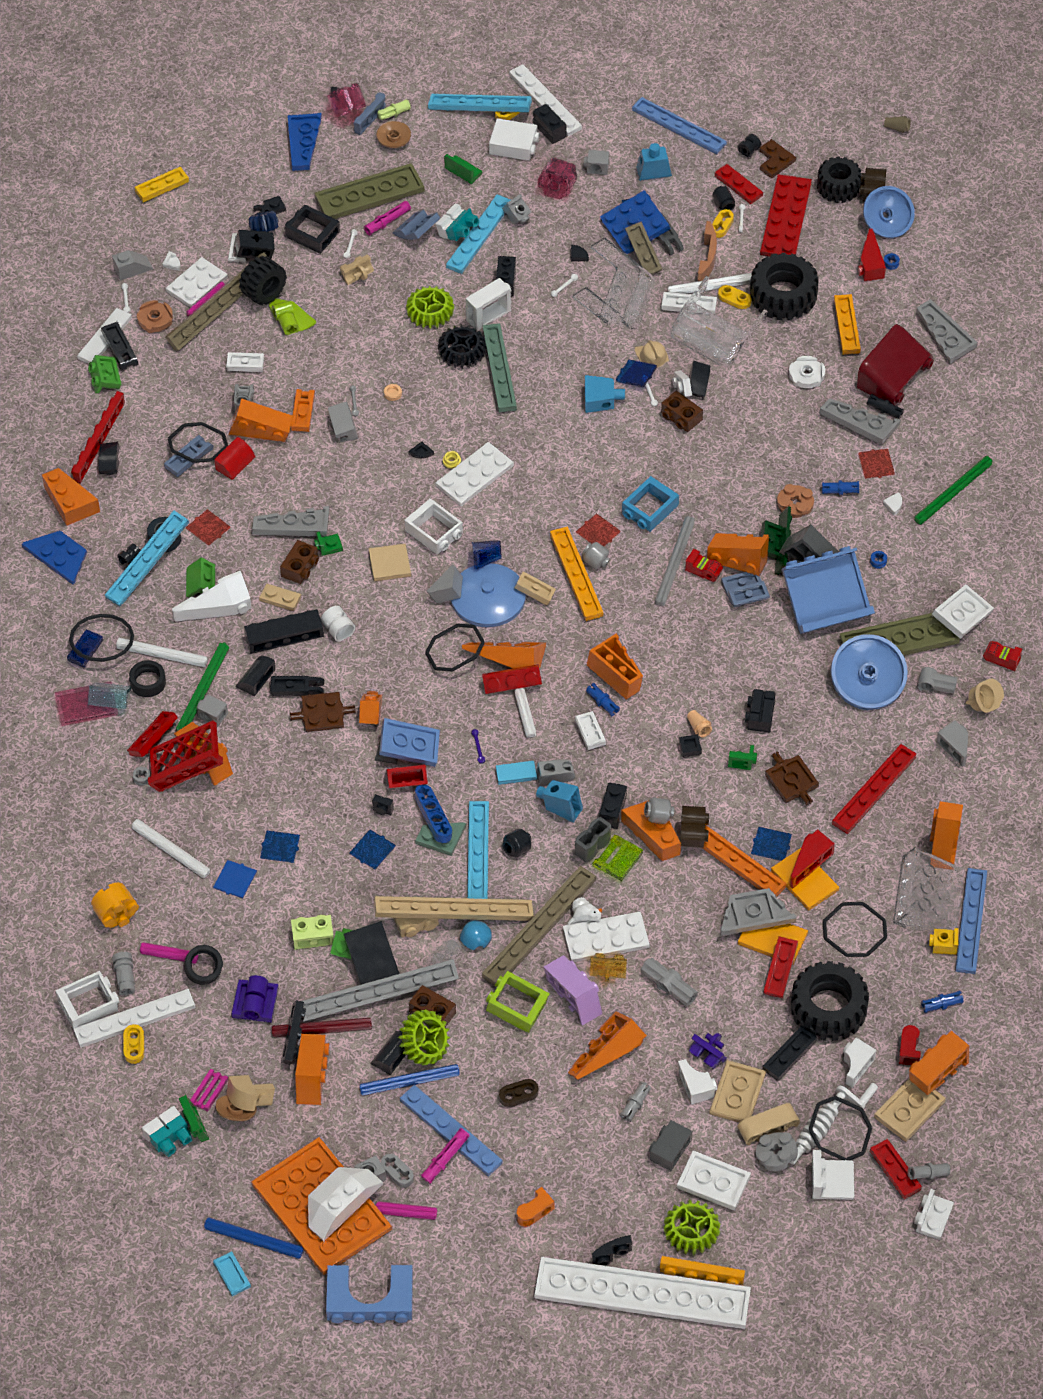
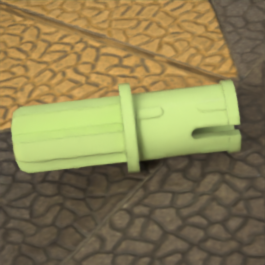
[377,99,411,120]

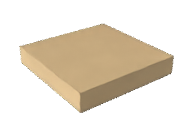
[369,543,411,581]

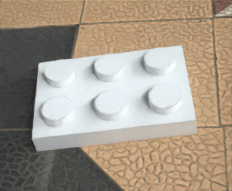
[166,257,228,308]
[932,584,994,639]
[677,1151,751,1211]

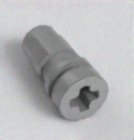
[112,952,135,995]

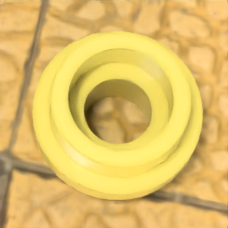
[443,451,461,469]

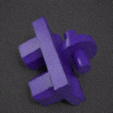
[688,1033,727,1069]

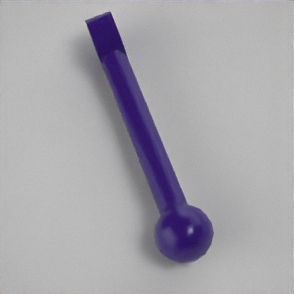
[471,729,485,764]

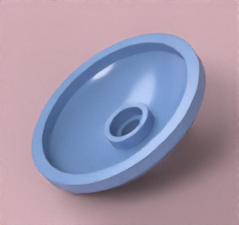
[863,186,915,238]

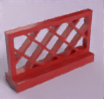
[148,720,223,792]

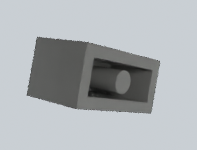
[648,1120,692,1171]

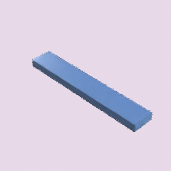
[632,97,727,154]
[956,868,987,974]

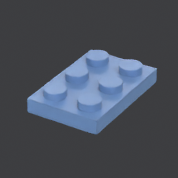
[379,718,440,767]

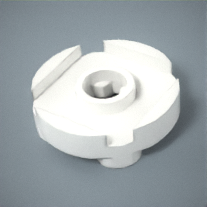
[789,356,825,388]

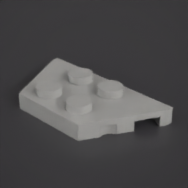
[720,888,796,936]

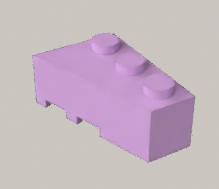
[544,955,602,1026]

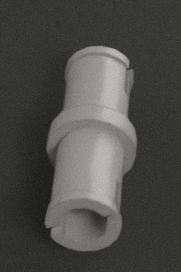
[620,1081,651,1122]
[908,1163,950,1180]

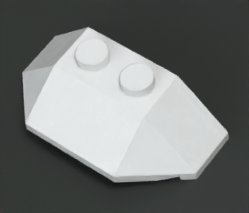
[308,1167,383,1241]

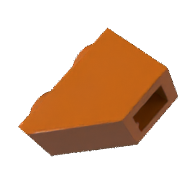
[359,691,382,724]

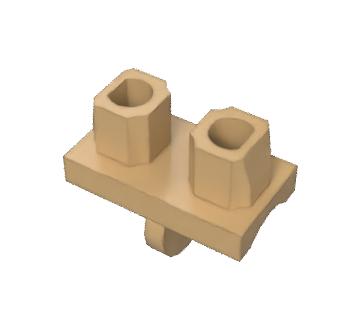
[340,255,374,285]

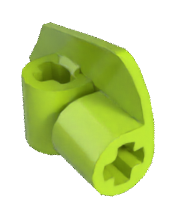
[269,298,316,335]

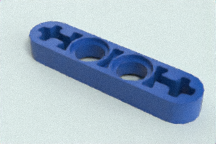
[414,785,452,843]

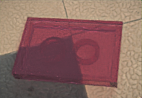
[55,681,118,726]

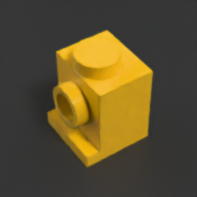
[929,928,959,955]

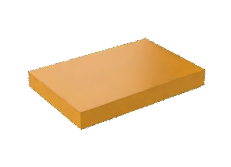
[771,848,840,911]
[738,924,809,965]

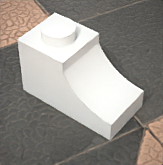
[843,1038,876,1088]
[678,1059,717,1104]

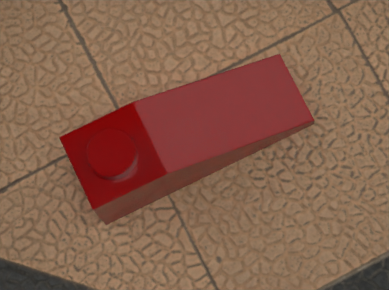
[858,228,886,282]
[790,829,835,889]

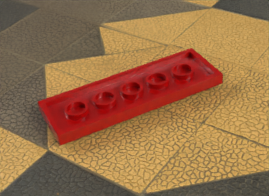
[760,174,812,256]

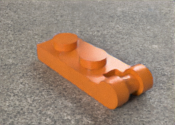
[291,389,315,432]

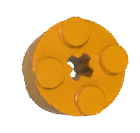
[91,882,139,928]

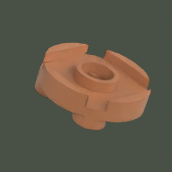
[137,300,173,333]
[777,484,814,518]

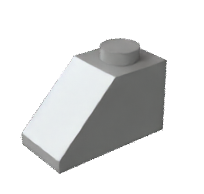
[112,250,153,281]
[936,720,968,767]

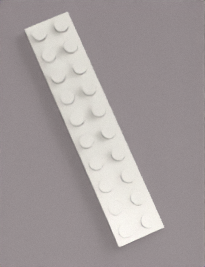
[535,1257,751,1329]

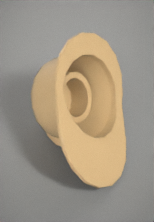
[635,340,669,370]
[966,679,1004,713]

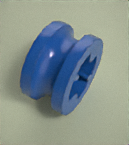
[884,253,900,270]
[870,551,887,569]

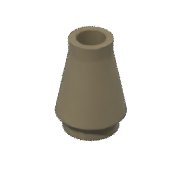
[884,116,911,133]

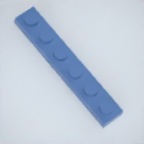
[400,1085,503,1176]

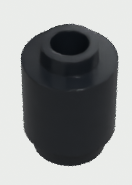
[712,186,735,211]

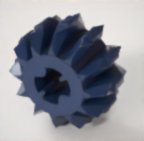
[248,211,279,232]

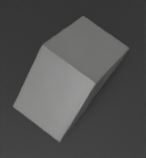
[427,564,463,603]

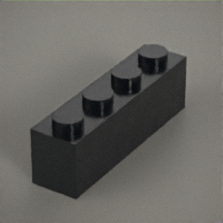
[244,609,324,654]

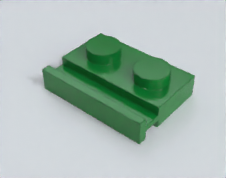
[179,1095,209,1142]

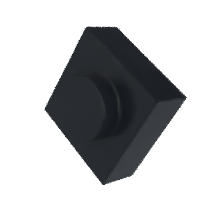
[679,734,702,757]
[372,794,394,815]

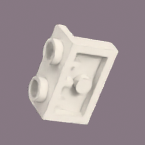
[914,1189,954,1240]

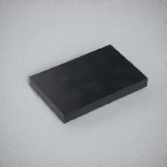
[343,921,400,985]

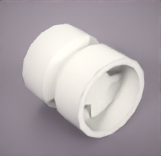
[321,606,355,642]

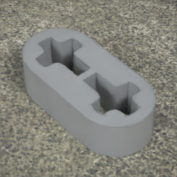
[381,1154,414,1188]

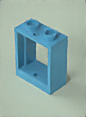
[622,476,679,532]

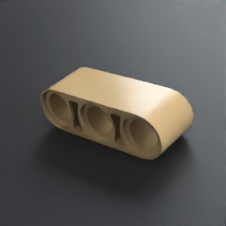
[737,1103,800,1145]

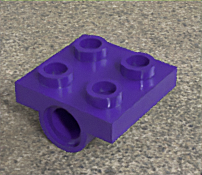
[232,975,279,1023]

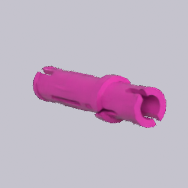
[364,201,411,236]
[420,1128,470,1184]

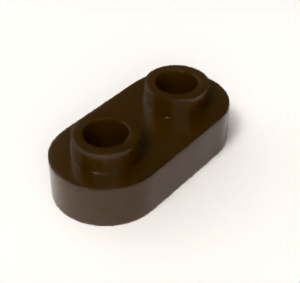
[499,1079,539,1107]

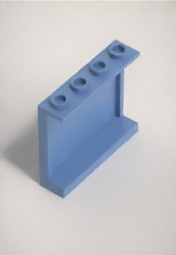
[782,546,875,634]

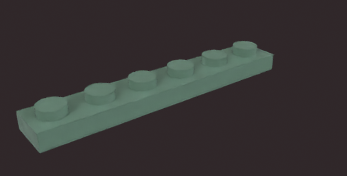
[483,323,517,413]

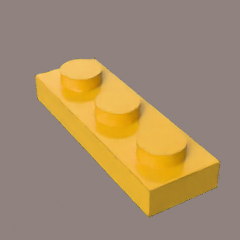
[134,166,189,202]

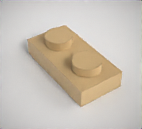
[514,571,556,605]
[259,583,301,611]

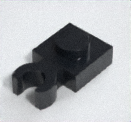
[253,196,286,214]

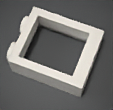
[466,278,511,331]
[404,498,463,554]
[56,971,120,1030]

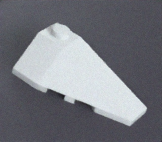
[172,571,251,621]

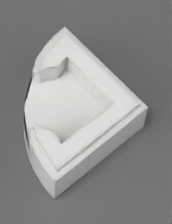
[163,251,180,271]
[883,492,902,516]

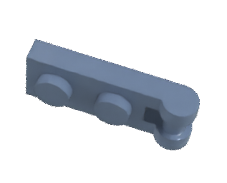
[354,92,386,135]
[164,435,214,477]

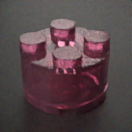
[326,82,366,117]
[537,158,577,200]

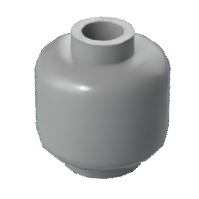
[581,542,610,570]
[644,797,674,824]

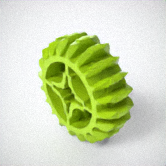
[406,285,454,329]
[398,1010,451,1065]
[664,1199,720,1255]

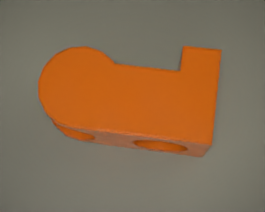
[517,1187,555,1227]

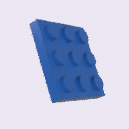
[600,190,671,255]

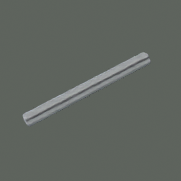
[655,516,695,606]

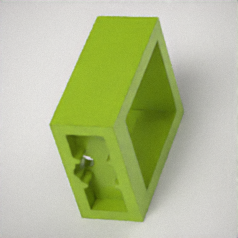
[485,971,550,1033]

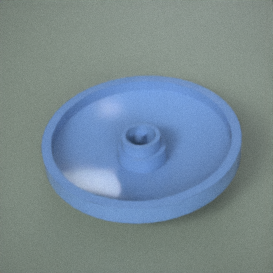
[451,563,526,627]
[830,634,908,710]

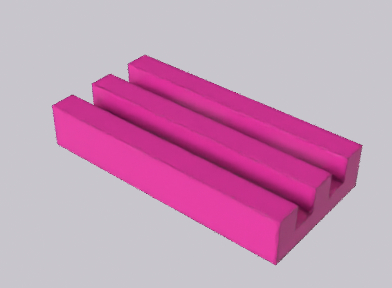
[190,1069,228,1112]

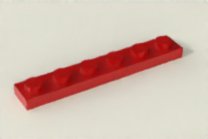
[71,391,125,484]
[832,744,917,834]

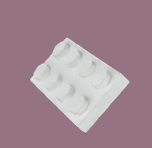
[435,442,514,506]
[563,911,650,962]

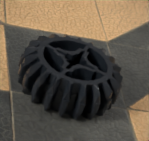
[438,324,486,369]

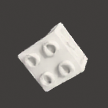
[812,1150,854,1200]

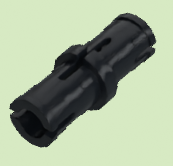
[867,394,904,419]

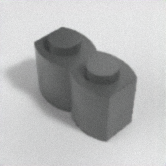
[575,817,611,862]

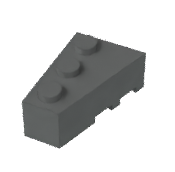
[779,524,839,563]

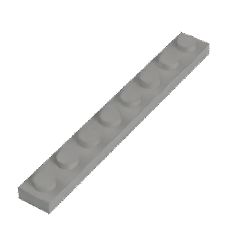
[302,959,459,1022]

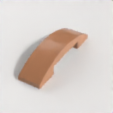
[698,221,717,281]

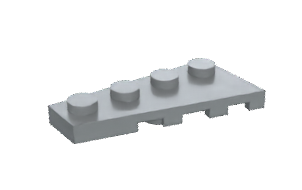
[819,399,901,445]
[252,506,330,537]

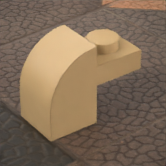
[226,1075,275,1111]

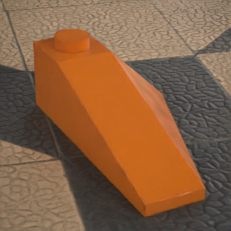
[462,642,546,669]
[568,1011,647,1080]

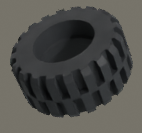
[750,253,819,320]
[791,961,869,1041]

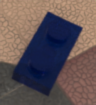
[67,629,103,668]

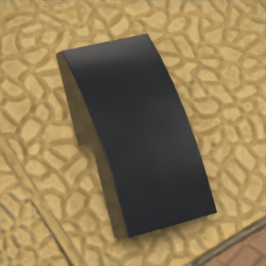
[689,361,711,398]
[99,441,120,475]
[592,1235,632,1266]

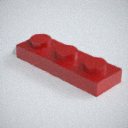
[714,164,763,204]
[482,664,542,694]
[127,711,178,757]
[763,936,798,999]
[870,1139,922,1199]

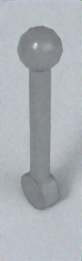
[349,385,359,417]

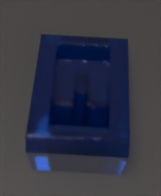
[472,540,502,569]

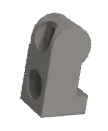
[536,760,575,787]

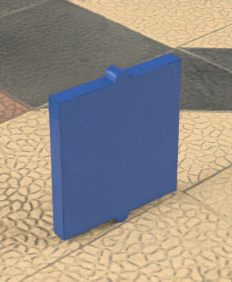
[213,860,257,898]

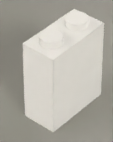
[489,119,540,161]

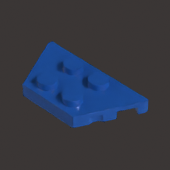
[22,531,87,585]

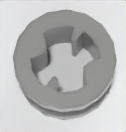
[133,767,150,786]

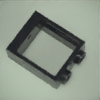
[284,204,340,254]

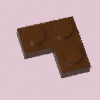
[759,139,796,178]

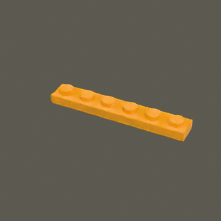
[550,526,603,621]

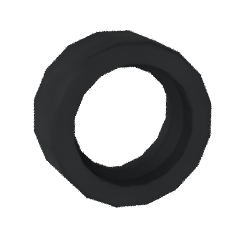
[129,660,166,697]
[184,945,223,985]

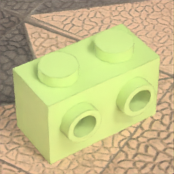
[291,915,334,950]

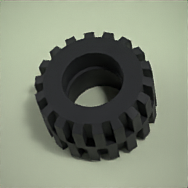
[817,156,862,203]
[239,256,287,305]

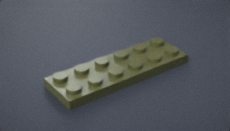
[314,163,425,219]
[839,613,960,656]

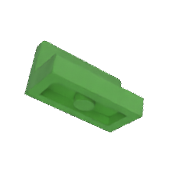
[186,557,215,598]

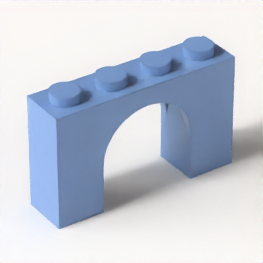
[326,1265,413,1323]

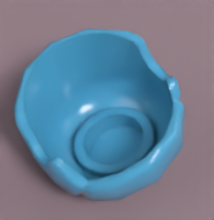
[460,921,492,950]

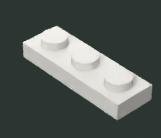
[662,292,717,315]

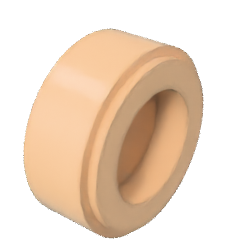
[384,384,402,401]

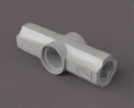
[641,958,698,1006]

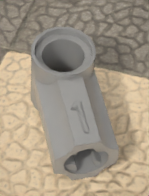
[917,667,958,694]

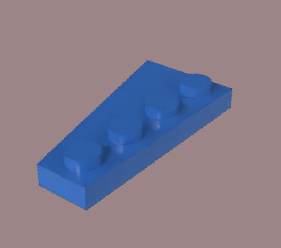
[288,113,322,171]

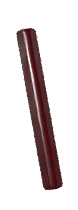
[271,1018,372,1037]

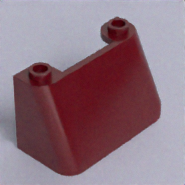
[857,324,934,405]

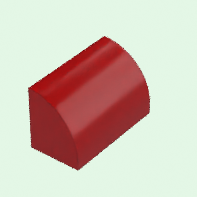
[214,436,256,480]
[386,765,428,788]

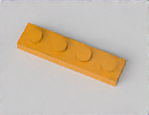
[834,294,861,355]
[660,1256,745,1286]

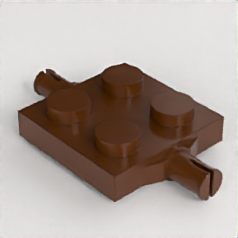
[290,692,356,732]
[765,752,819,805]

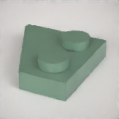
[415,822,466,856]

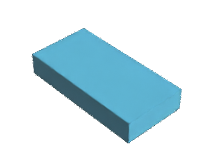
[496,761,537,785]
[213,1251,251,1296]

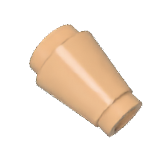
[687,710,712,737]

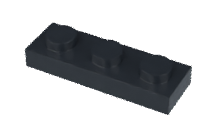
[281,1000,306,1064]
[762,1026,817,1081]

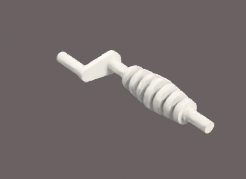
[790,1083,878,1165]

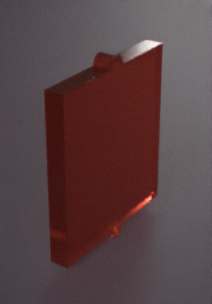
[858,449,895,479]
[186,509,231,546]
[576,513,621,546]

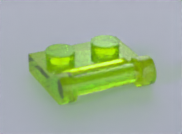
[592,835,643,881]

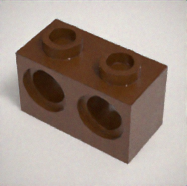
[661,390,703,432]
[280,540,319,584]
[409,985,456,1027]

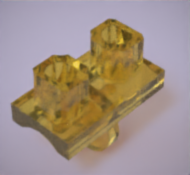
[590,953,627,982]

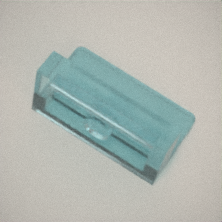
[88,682,131,709]

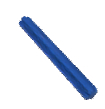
[359,1064,460,1095]
[204,1217,304,1259]

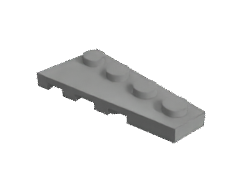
[916,299,978,364]

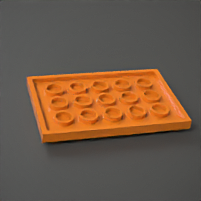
[251,1137,392,1275]

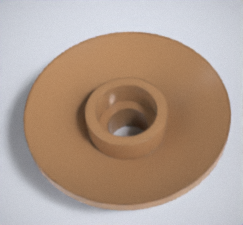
[377,121,411,148]
[215,1095,256,1121]

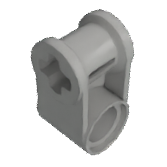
[234,384,254,412]

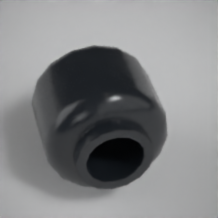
[502,828,532,857]

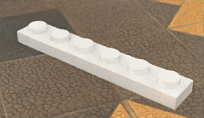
[509,64,582,136]
[73,989,195,1048]

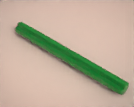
[914,456,993,525]
[176,642,229,731]

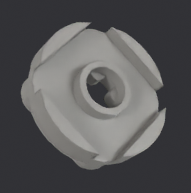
[756,1132,798,1171]

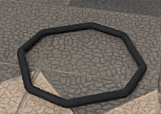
[167,422,228,463]
[425,623,485,672]
[822,902,887,957]
[809,1096,872,1161]

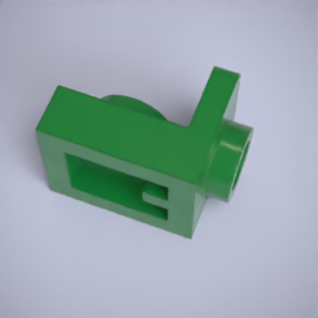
[314,532,343,556]
[728,745,757,770]

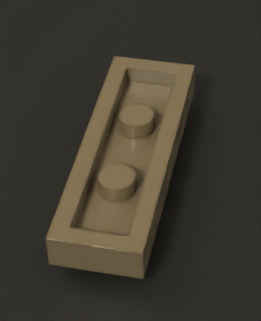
[625,222,662,277]

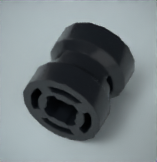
[737,134,762,158]
[117,543,141,568]

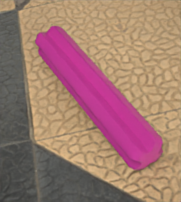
[186,282,225,317]
[140,942,199,963]
[376,1201,437,1220]

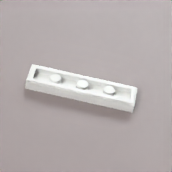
[77,308,132,364]

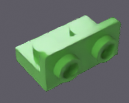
[88,355,122,393]

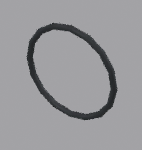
[69,614,134,662]

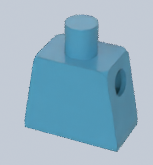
[636,143,672,180]
[585,375,625,413]
[536,780,583,823]

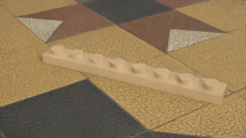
[374,896,534,921]

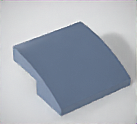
[393,210,440,240]
[721,572,770,607]

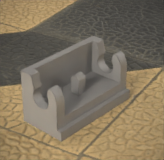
[328,401,359,442]

